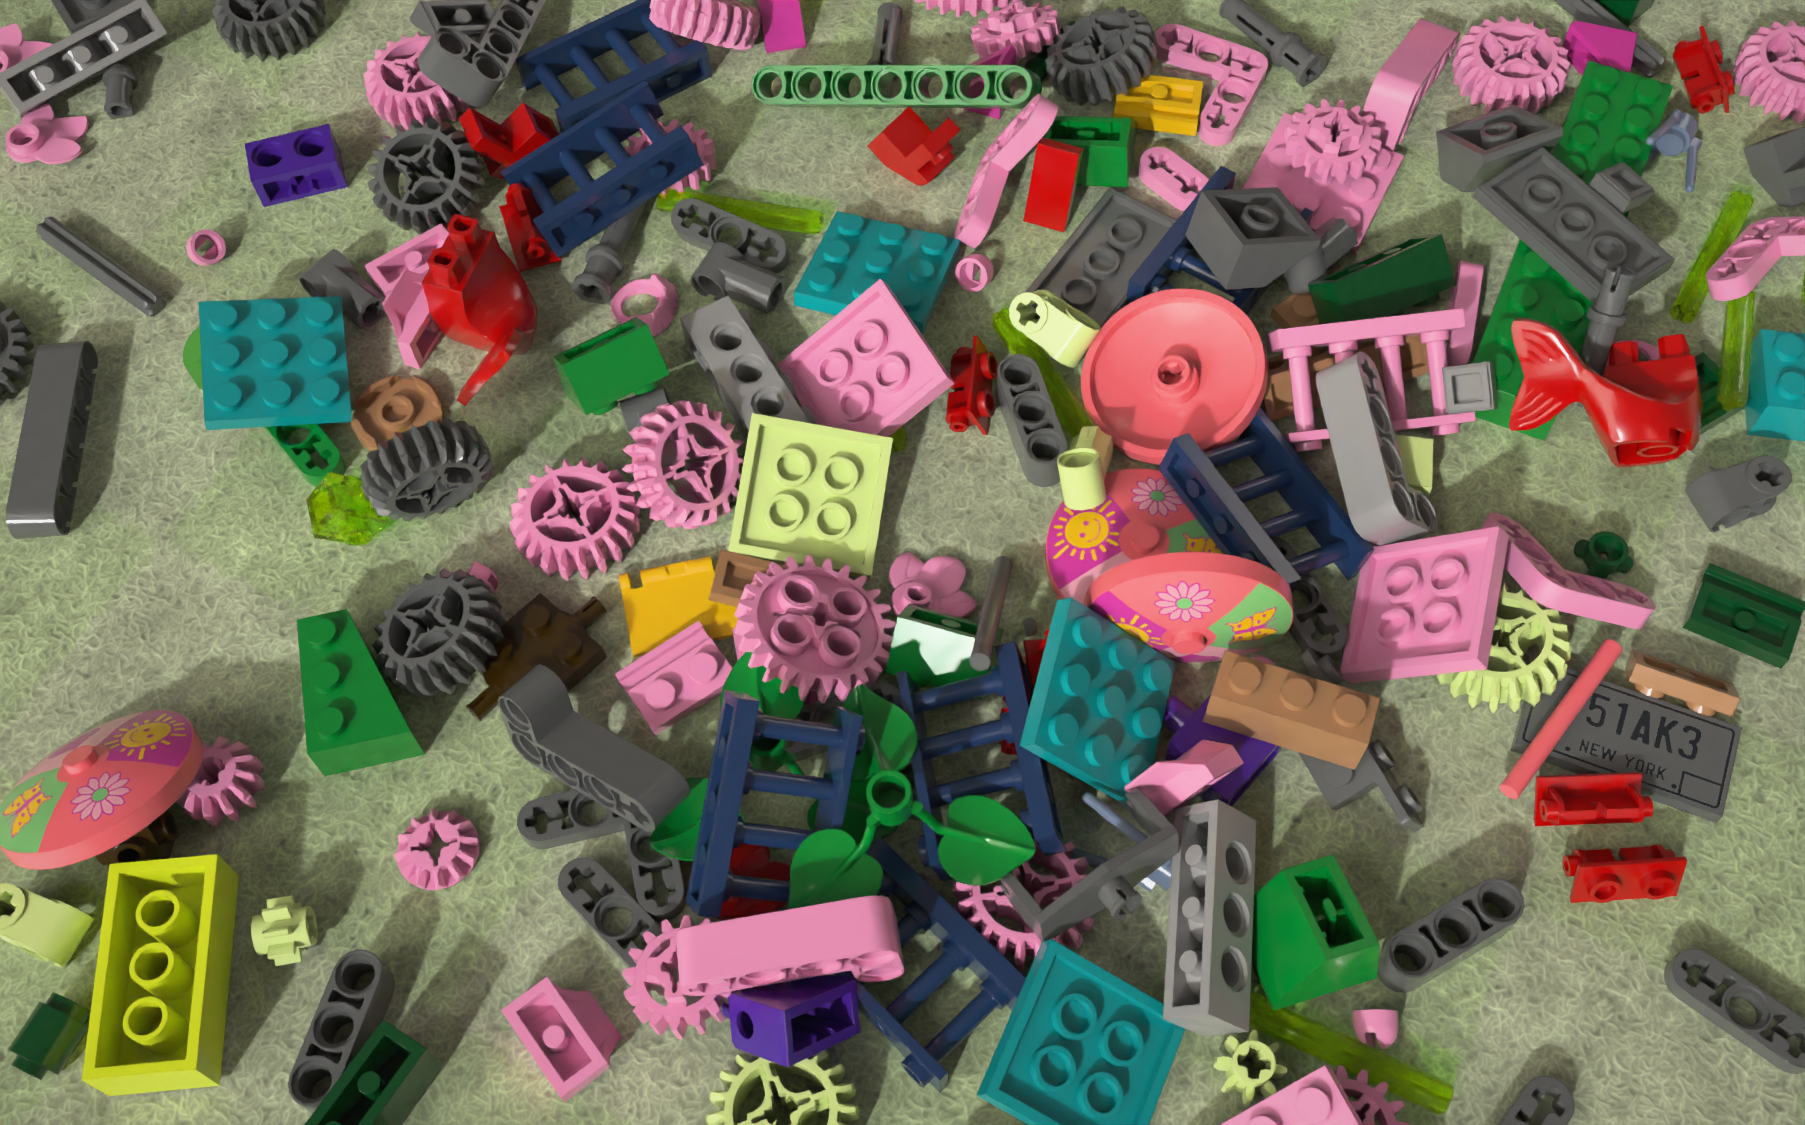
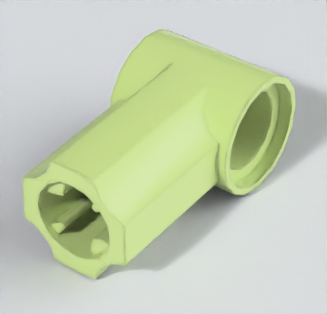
[1057,426,1114,510]

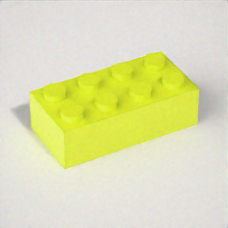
[82,854,239,1096]

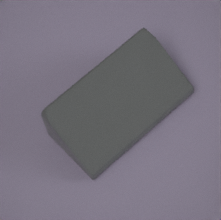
[410,0,494,37]

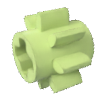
[251,895,318,966]
[1213,1030,1288,1106]

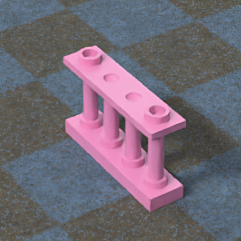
[1266,308,1476,452]

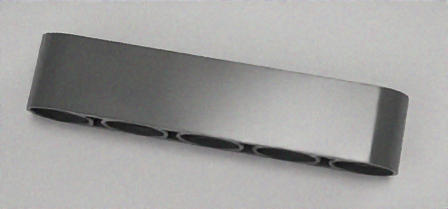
[6,341,98,539]

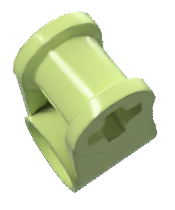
[1009,289,1101,368]
[0,883,94,968]

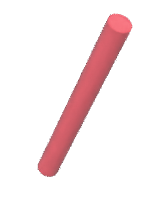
[1499,639,1623,799]

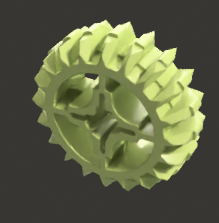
[1437,582,1571,713]
[706,1050,860,1125]

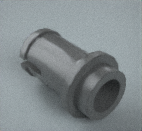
[102,64,138,119]

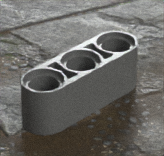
[997,354,1067,487]
[1377,878,1525,993]
[288,949,395,1114]

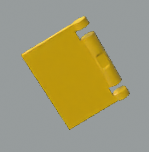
[618,555,738,658]

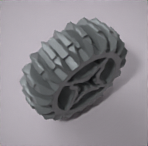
[212,0,326,61]
[1045,6,1158,106]
[367,117,486,234]
[360,419,493,521]
[372,568,506,699]

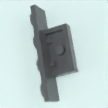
[1298,648,1424,832]

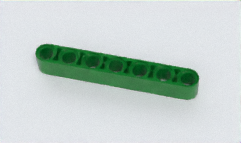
[751,65,1042,109]

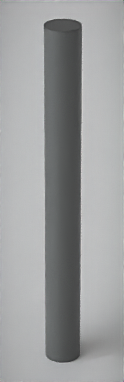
[970,556,1013,671]

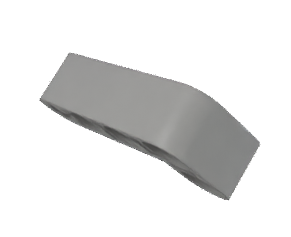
[1316,351,1439,546]

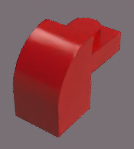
[459,103,559,180]
[867,106,960,186]

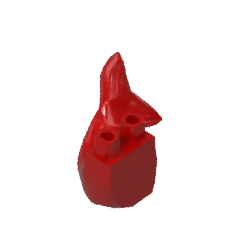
[421,214,538,406]
[1509,318,1703,467]

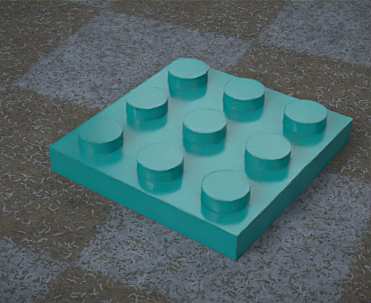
[794,211,960,335]
[198,296,352,430]
[1020,598,1176,805]
[976,939,1185,1125]

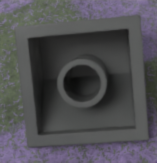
[1436,105,1563,192]
[1185,187,1321,290]

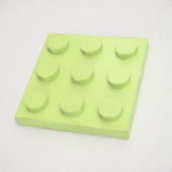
[728,413,893,580]

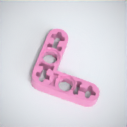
[1155,24,1268,146]
[954,94,1058,249]
[1706,216,1805,301]
[1480,513,1656,629]

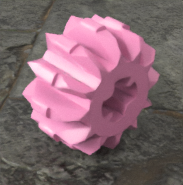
[176,736,266,827]

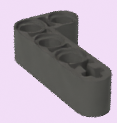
[418,0,544,107]
[498,664,690,832]

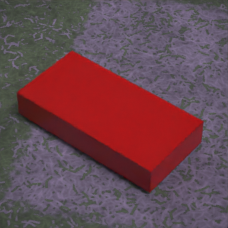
[1023,137,1084,233]

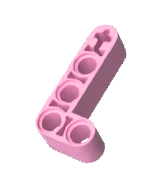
[1361,18,1460,151]
[676,896,904,996]

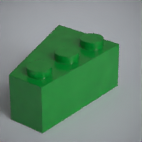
[297,609,425,776]

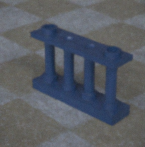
[516,0,712,133]
[501,80,704,258]
[1126,166,1313,315]
[1158,409,1375,593]
[892,641,1066,882]
[686,690,865,918]
[828,837,1026,1093]

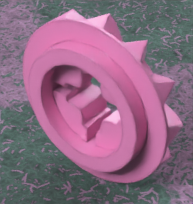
[394,808,480,890]

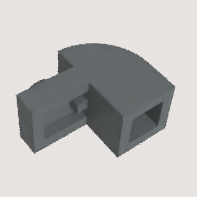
[1743,126,1805,207]

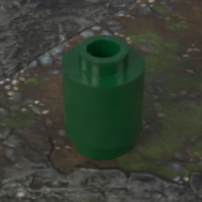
[7,992,91,1080]

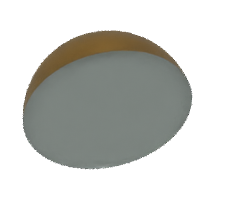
[1023,618,1038,637]

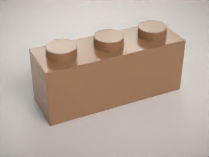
[1203,650,1380,770]

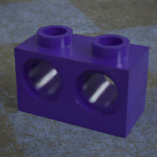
[245,124,348,207]

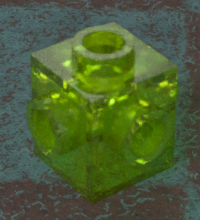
[306,472,389,546]

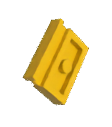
[1113,75,1203,136]

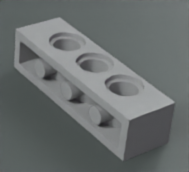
[0,0,168,118]
[680,296,816,442]
[1163,799,1256,1036]

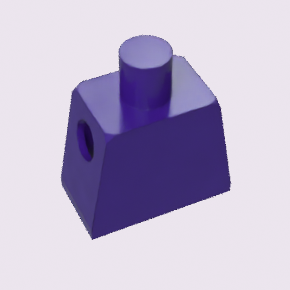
[1162,694,1282,807]
[722,975,860,1067]

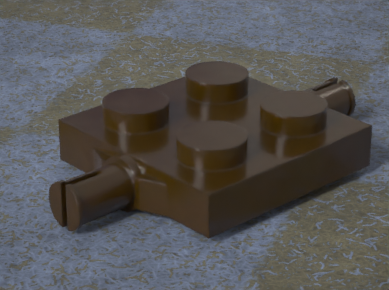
[466,593,607,722]

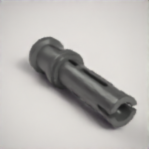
[1219,0,1327,87]
[572,200,649,305]

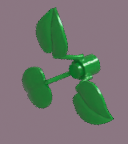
[650,652,899,861]
[788,684,1036,909]

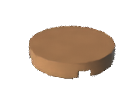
[351,375,444,451]

